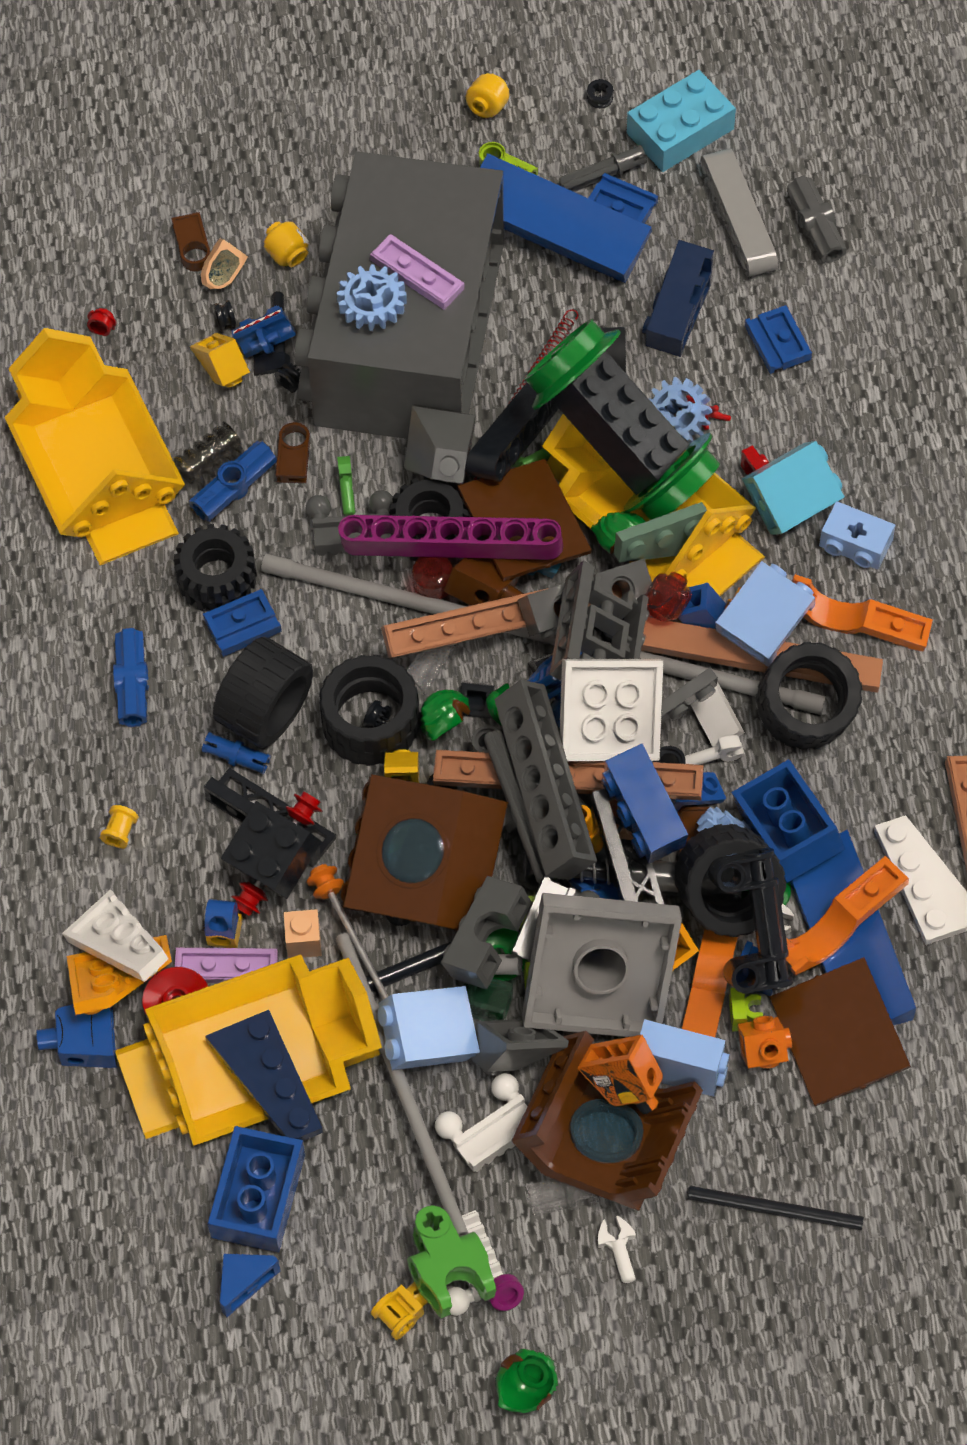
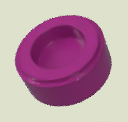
[489,1274,524,1311]

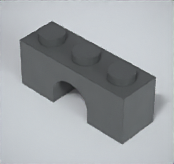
[441,876,532,989]

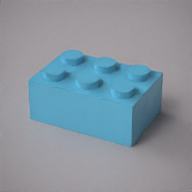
[627,70,736,172]

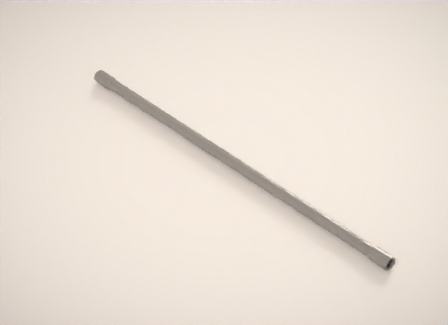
[261,553,826,715]

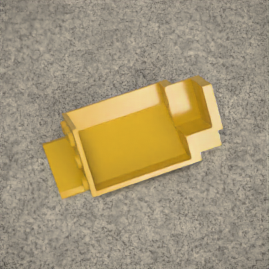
[4,328,185,566]
[542,414,765,596]
[114,954,382,1146]

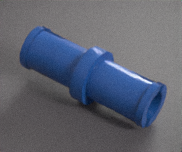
[202,732,271,775]

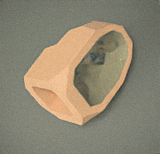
[201,238,248,289]

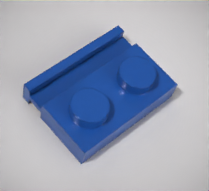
[588,173,658,224]
[745,305,812,374]
[203,589,282,657]

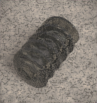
[174,422,244,486]

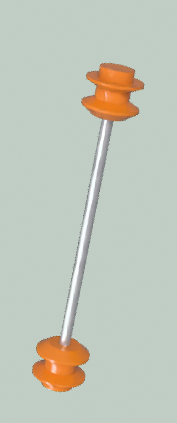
[306,864,388,1000]

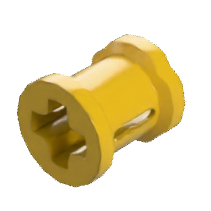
[100,805,139,849]

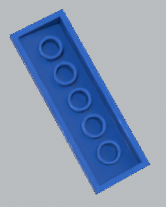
[480,153,652,283]
[790,830,916,1026]

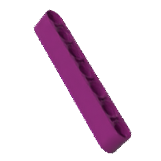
[338,515,564,560]

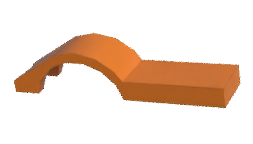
[792,574,933,652]
[786,856,909,975]
[682,929,739,1038]

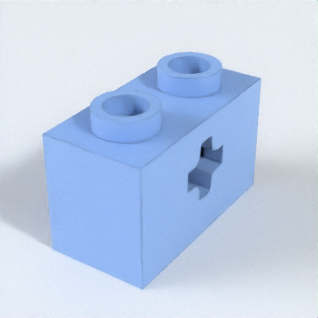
[819,501,896,570]

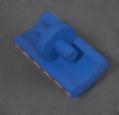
[232,305,296,358]

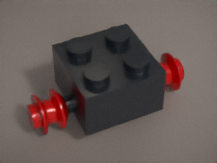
[221,791,323,916]

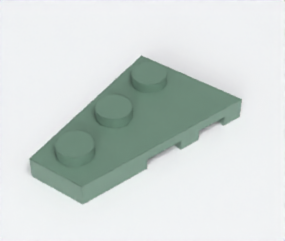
[614,502,707,562]

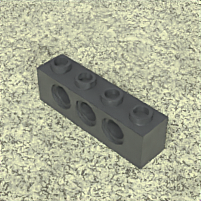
[518,559,656,639]

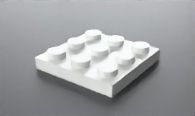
[560,659,663,761]

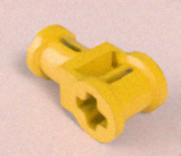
[371,1282,428,1340]

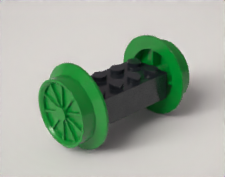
[524,319,720,520]

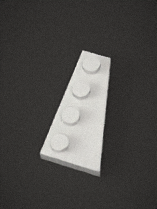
[874,815,967,945]
[62,889,168,982]

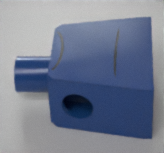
[36,1004,117,1068]

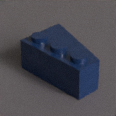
[642,240,714,357]

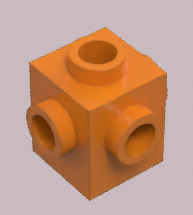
[737,1016,792,1069]

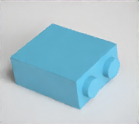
[742,441,845,535]

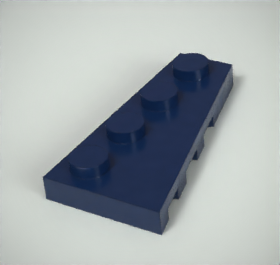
[205,1010,323,1141]

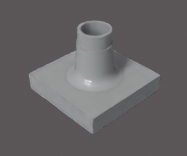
[521,893,682,1037]

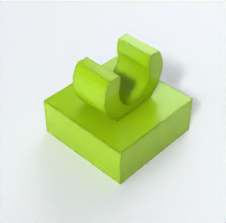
[729,988,763,1032]

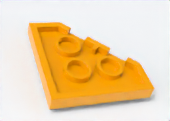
[67,935,172,1015]

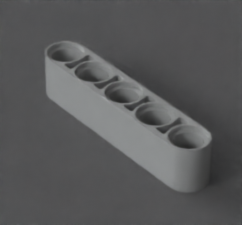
[700,148,778,277]

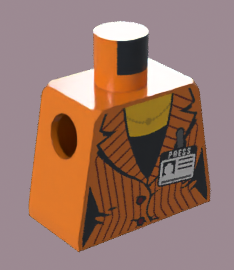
[578,1035,663,1114]

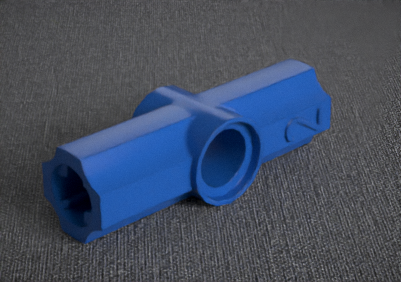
[189,441,277,522]
[113,628,149,727]

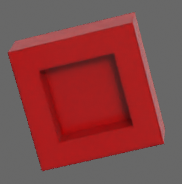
[741,445,769,475]

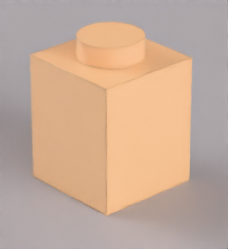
[284,909,322,958]

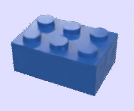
[601,743,688,864]
[731,759,845,883]
[208,1126,305,1253]

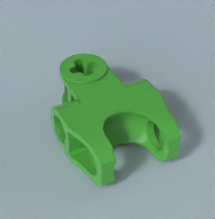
[407,1205,496,1318]

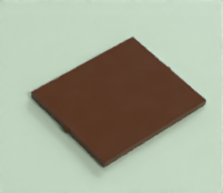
[457,459,592,581]
[769,957,911,1106]

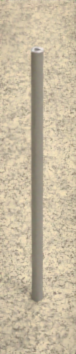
[336,933,468,1237]

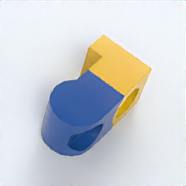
[204,899,243,948]

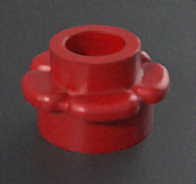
[87,308,117,336]

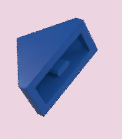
[220,1254,280,1317]

